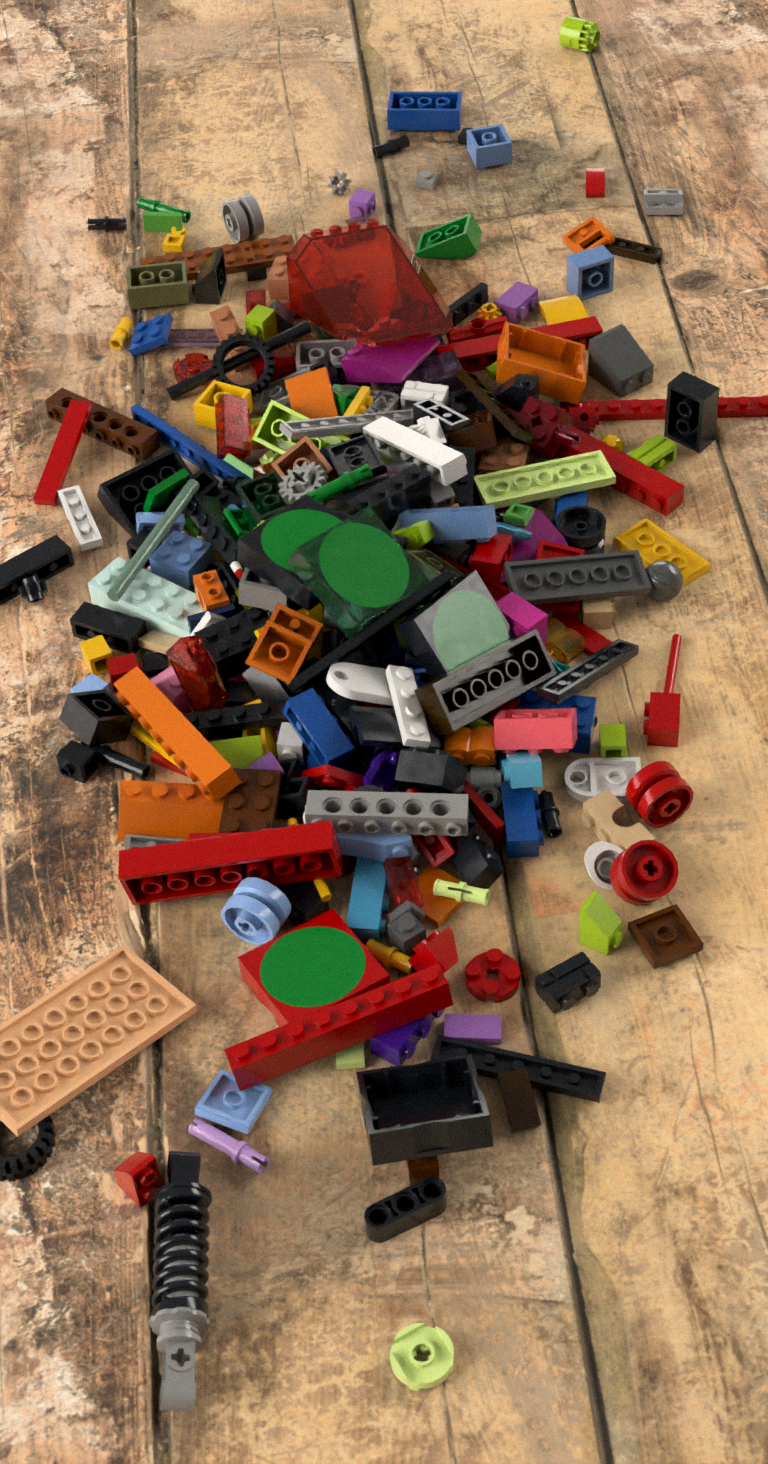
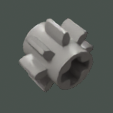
[327,171,352,196]

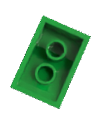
[415,213,482,259]

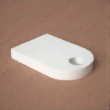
[326,662,394,706]
[564,757,641,803]

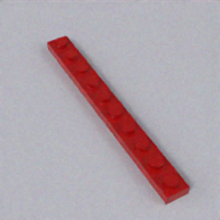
[560,396,768,421]

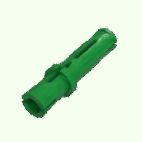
[137,196,191,223]
[304,463,373,503]

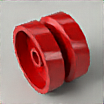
[625,761,694,828]
[610,840,679,906]

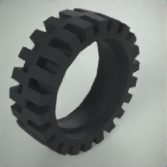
[212,333,275,397]
[0,1115,56,1181]

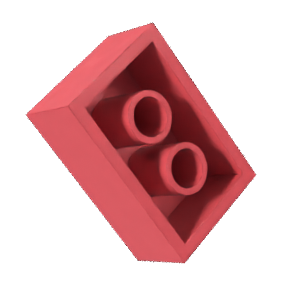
[494,708,578,754]

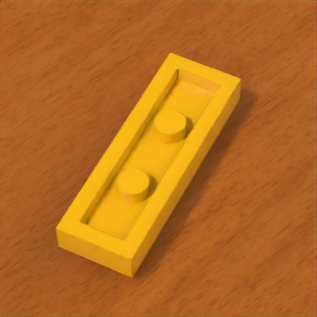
[343,386,373,438]

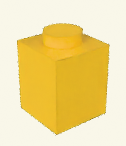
[80,635,113,676]

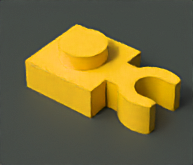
[162,227,187,253]

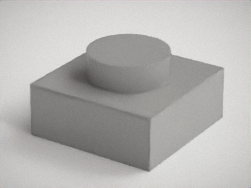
[414,171,438,190]

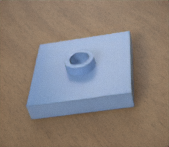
[195,1069,273,1134]

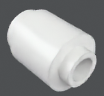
[466,766,502,791]

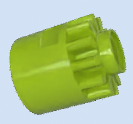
[559,16,600,53]

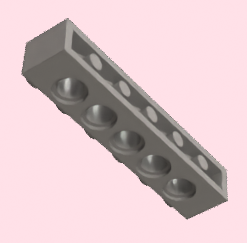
[305,790,469,836]

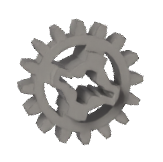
[278,461,328,504]

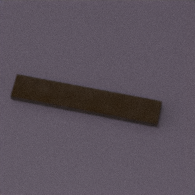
[456,369,533,444]

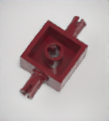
[505,396,581,459]

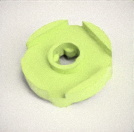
[390,1323,454,1391]

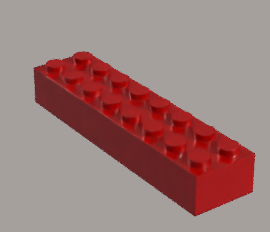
[118,821,343,905]

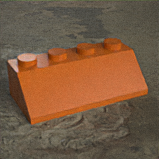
[117,780,225,841]

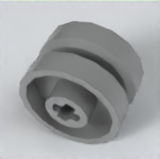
[221,193,264,243]

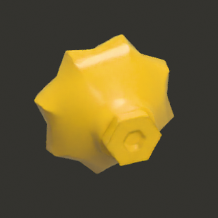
[600,434,625,453]

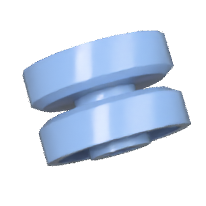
[221,877,291,945]

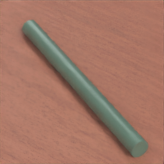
[107,479,200,602]

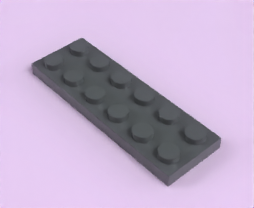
[502,550,652,605]

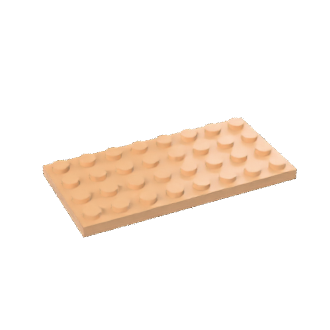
[0,944,197,1137]

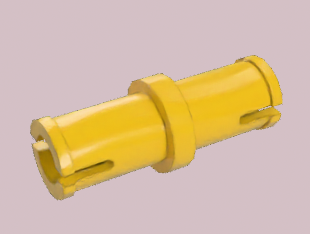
[109,317,133,350]
[365,939,417,975]

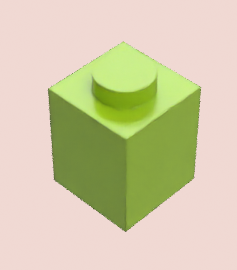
[599,724,627,758]

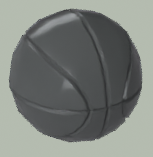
[645,560,683,601]

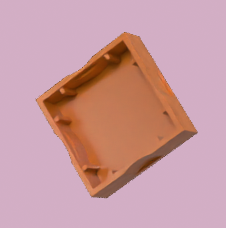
[496,321,587,405]

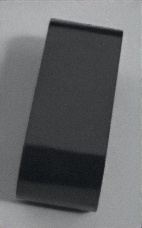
[364,1177,447,1243]

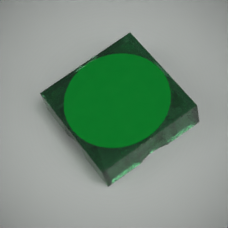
[288,506,430,639]

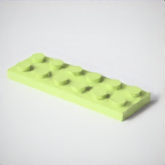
[473,450,616,509]

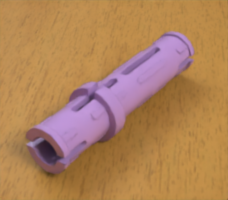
[188,1117,270,1175]

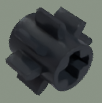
[18,576,48,603]

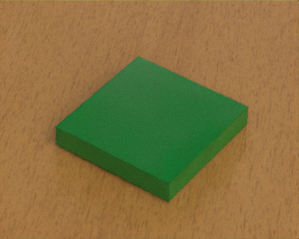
[143,468,189,512]

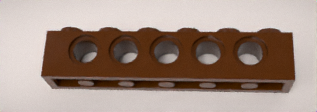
[45,388,160,461]

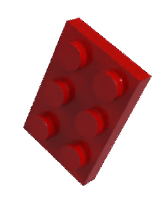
[535,540,585,616]

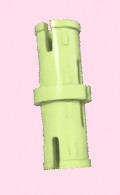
[433,878,490,906]

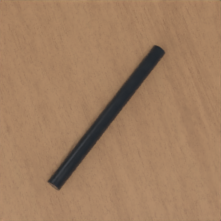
[166,320,312,400]

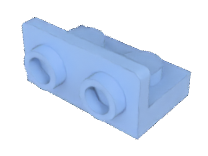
[136,512,185,534]

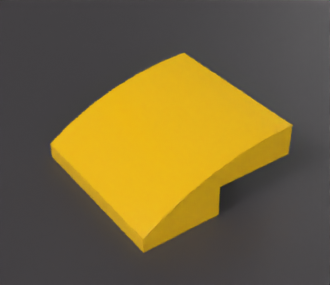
[537,294,589,325]

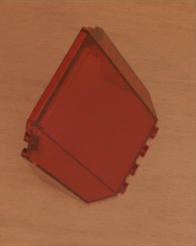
[286,219,453,347]

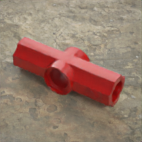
[446,316,508,344]

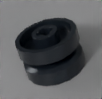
[555,506,606,555]

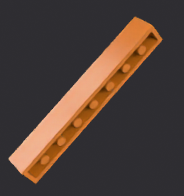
[113,666,242,801]

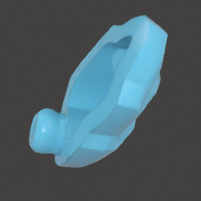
[496,522,532,543]

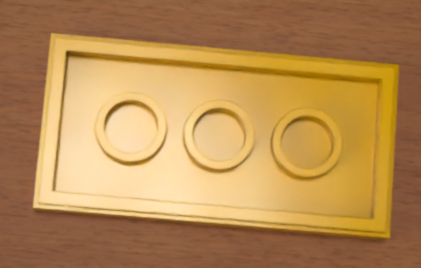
[613,518,711,588]

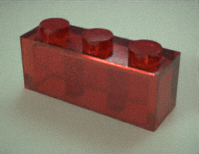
[215,393,252,461]
[165,635,230,712]

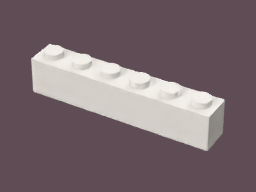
[362,416,468,486]

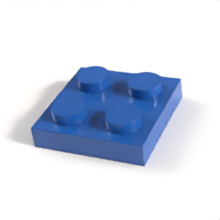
[129,313,173,356]

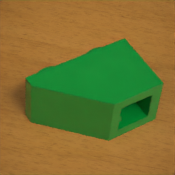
[332,384,359,416]

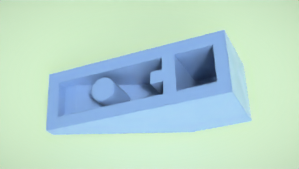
[336,833,413,862]

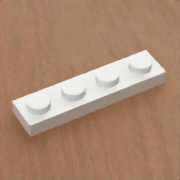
[57,485,103,551]
[385,665,431,749]

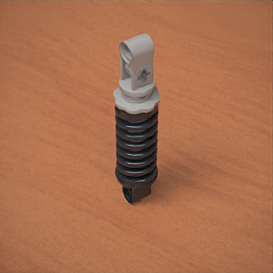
[149,1151,212,1412]

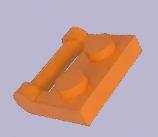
[562,216,615,253]

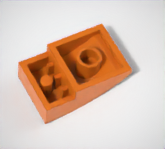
[245,603,323,684]

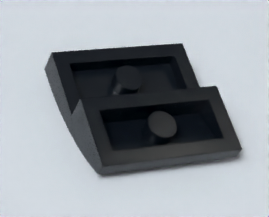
[349,706,409,749]

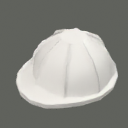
[584,841,624,890]

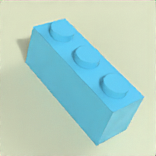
[499,749,543,789]

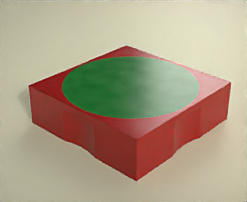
[237,908,390,1027]

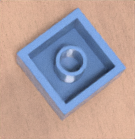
[467,124,512,169]
[566,245,614,301]
[149,530,215,589]

